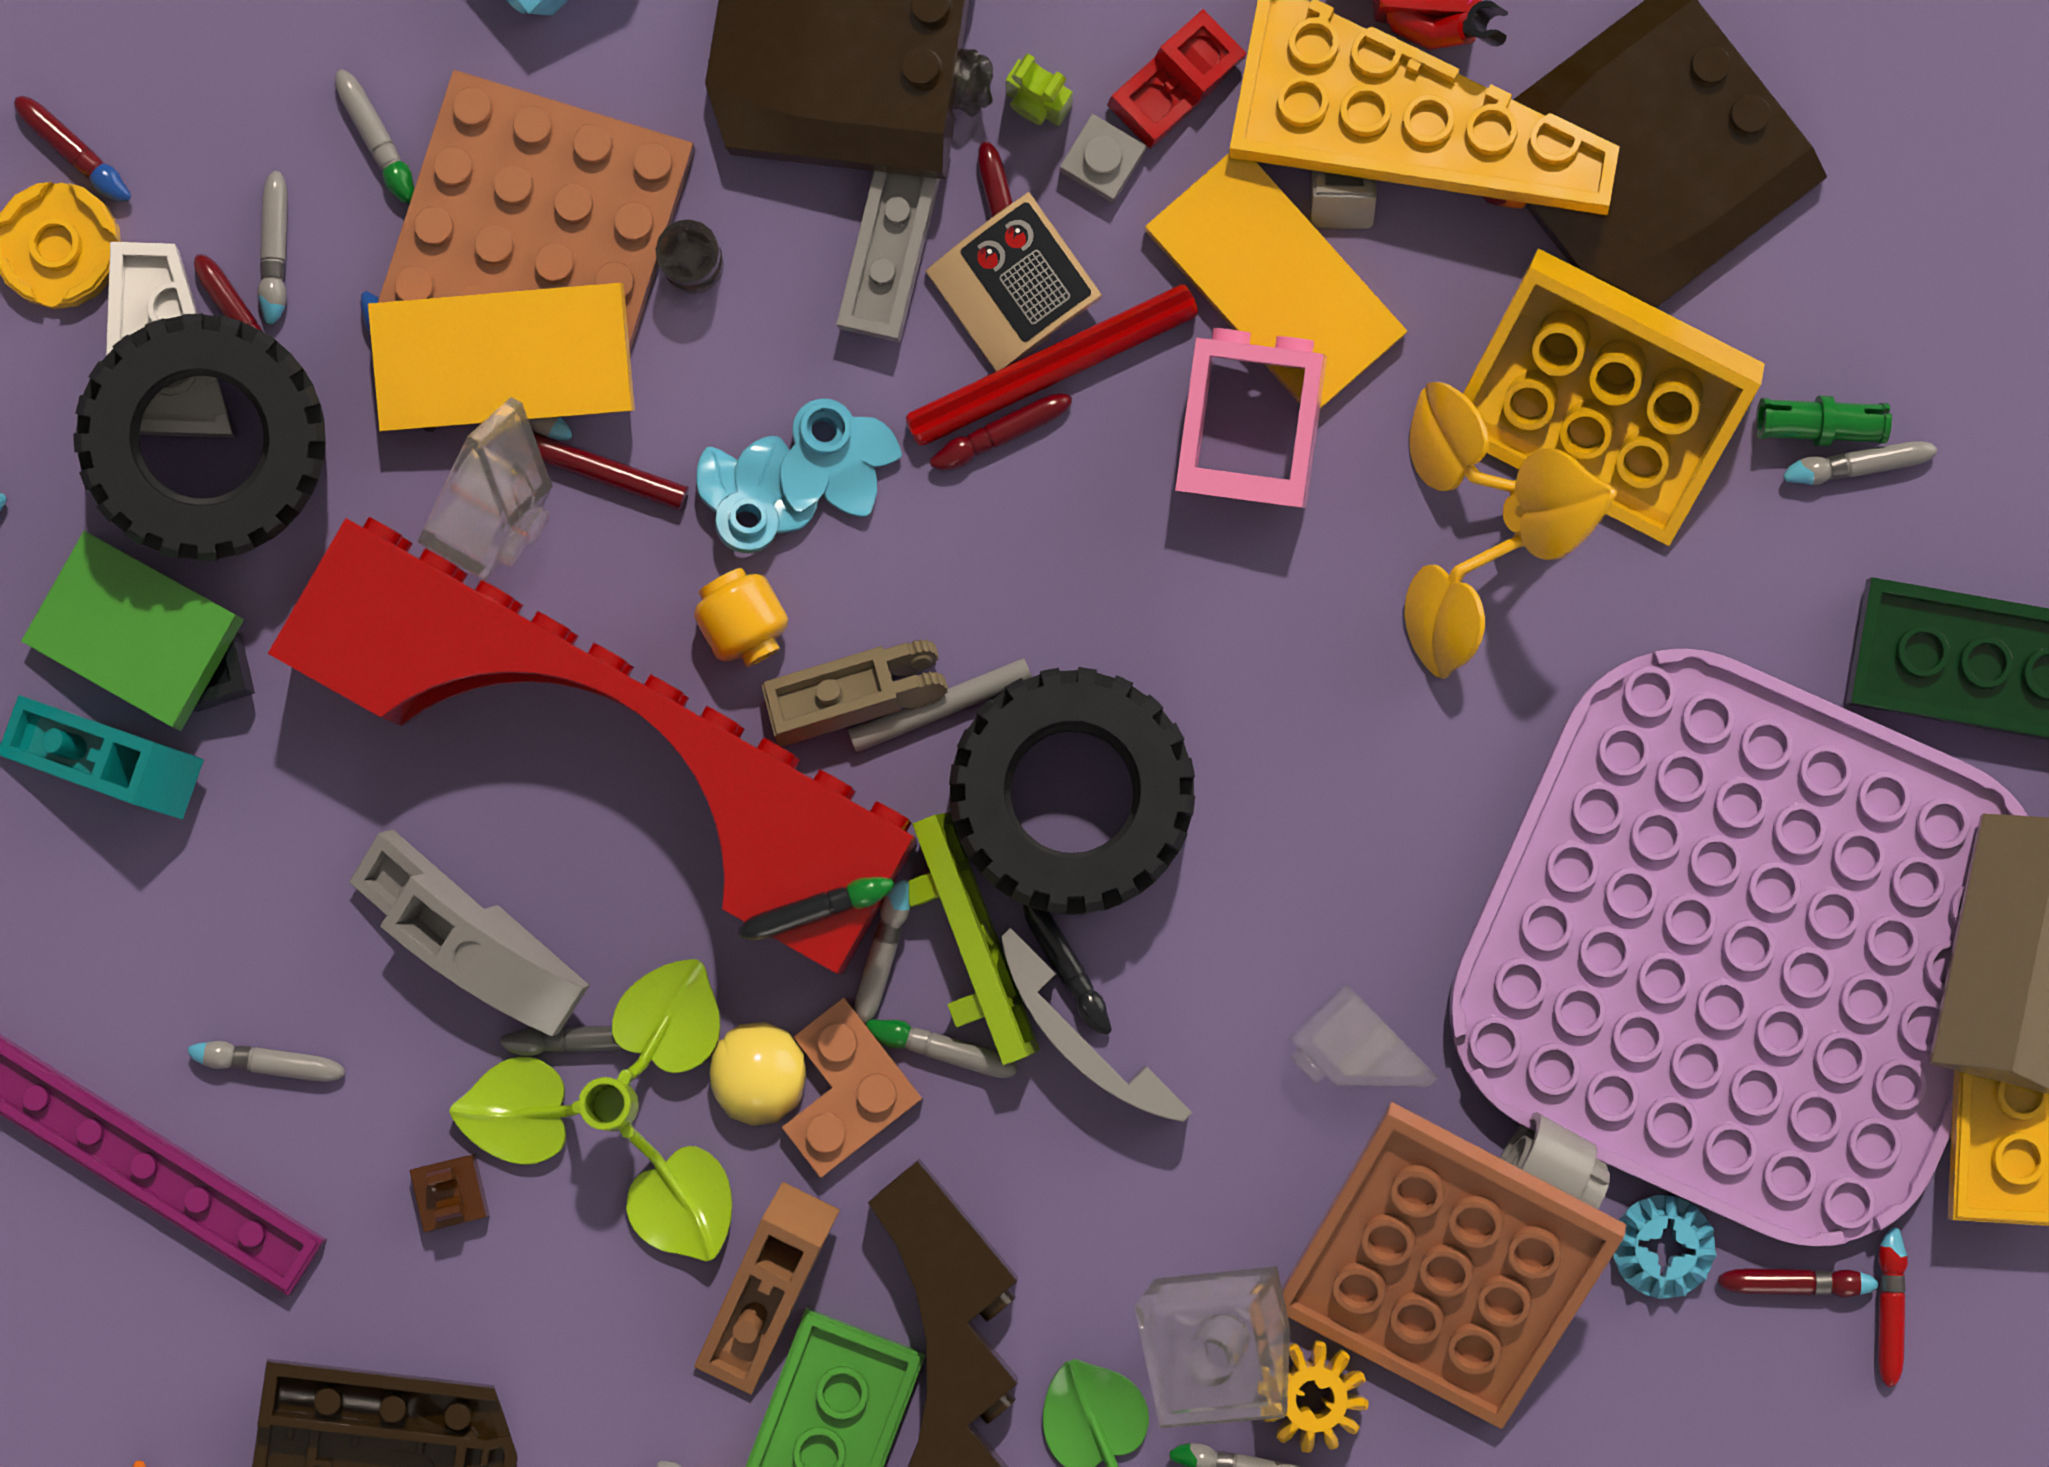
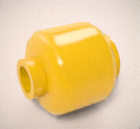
[694,568,789,667]

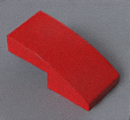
[1107,9,1247,149]

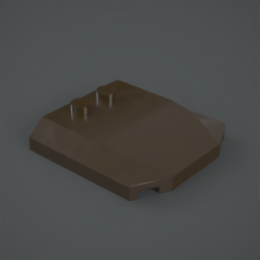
[705,0,969,179]
[1513,0,1827,308]
[252,1359,518,1467]

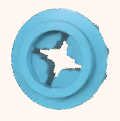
[1613,1195,1717,1299]

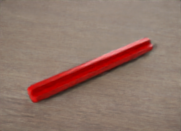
[906,285,1198,446]

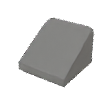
[1310,170,1377,229]

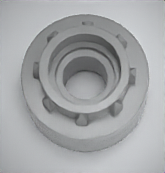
[1499,1112,1610,1209]

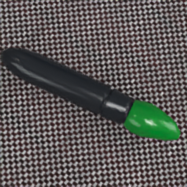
[738,877,894,940]

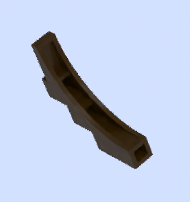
[868,1158,1018,1467]

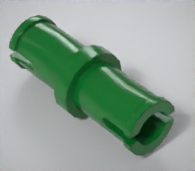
[1756,395,1892,446]

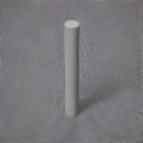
[847,658,1032,753]

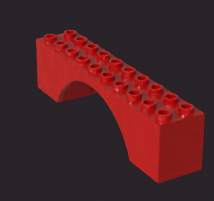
[267,517,918,974]

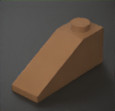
[694,1182,840,1395]

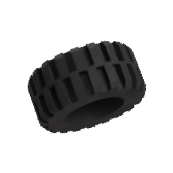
[73,313,326,561]
[949,667,1196,915]

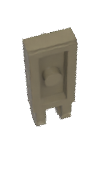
[761,639,948,747]

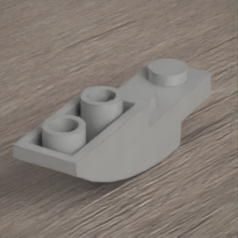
[349,829,590,1036]

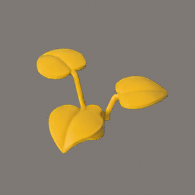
[1404,382,1617,679]

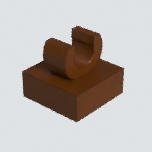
[409,1154,490,1232]

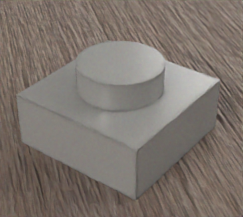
[1060,113,1146,204]

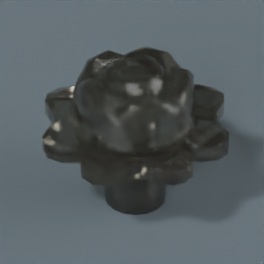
[952,49,993,117]

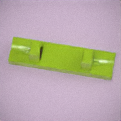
[907,812,1040,1065]

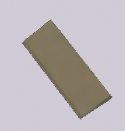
[1928,813,2049,1094]

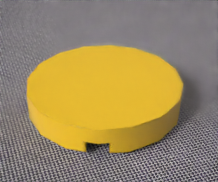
[0,182,121,309]

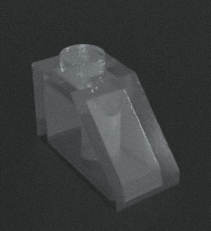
[1288,985,1438,1087]

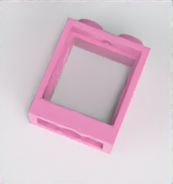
[1175,328,1327,508]

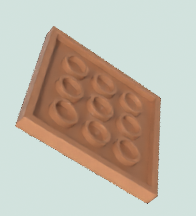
[378,69,696,352]
[1273,1101,1627,1429]

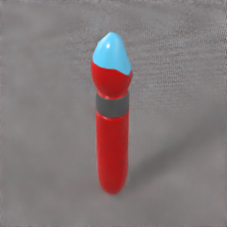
[1878,1227,1908,1388]

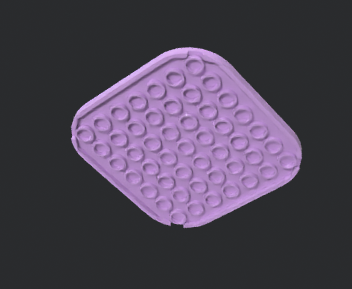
[1449,649,2028,1246]

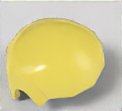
[709,1022,806,1126]

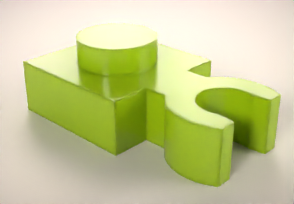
[1005,53,1073,127]

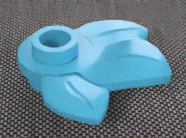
[780,399,902,517]
[696,436,819,553]

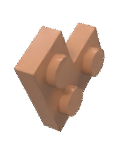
[782,997,923,1178]

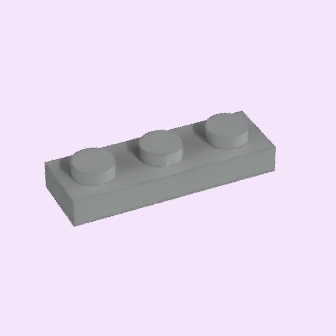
[836,171,940,343]

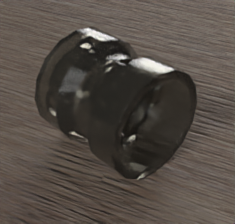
[655,219,724,294]

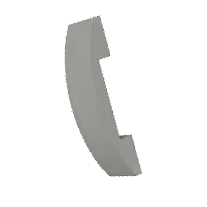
[1001,928,1192,1122]

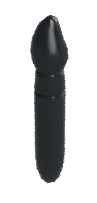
[1023,905,1112,1035]

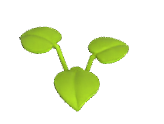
[449,959,733,1261]

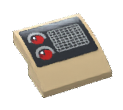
[925,192,1102,372]

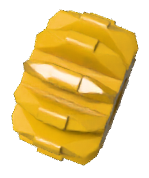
[1258,1340,1369,1453]

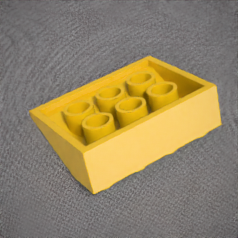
[1462,248,1765,546]

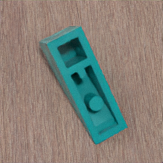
[0,695,204,820]

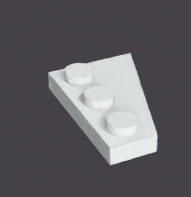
[106,242,235,438]

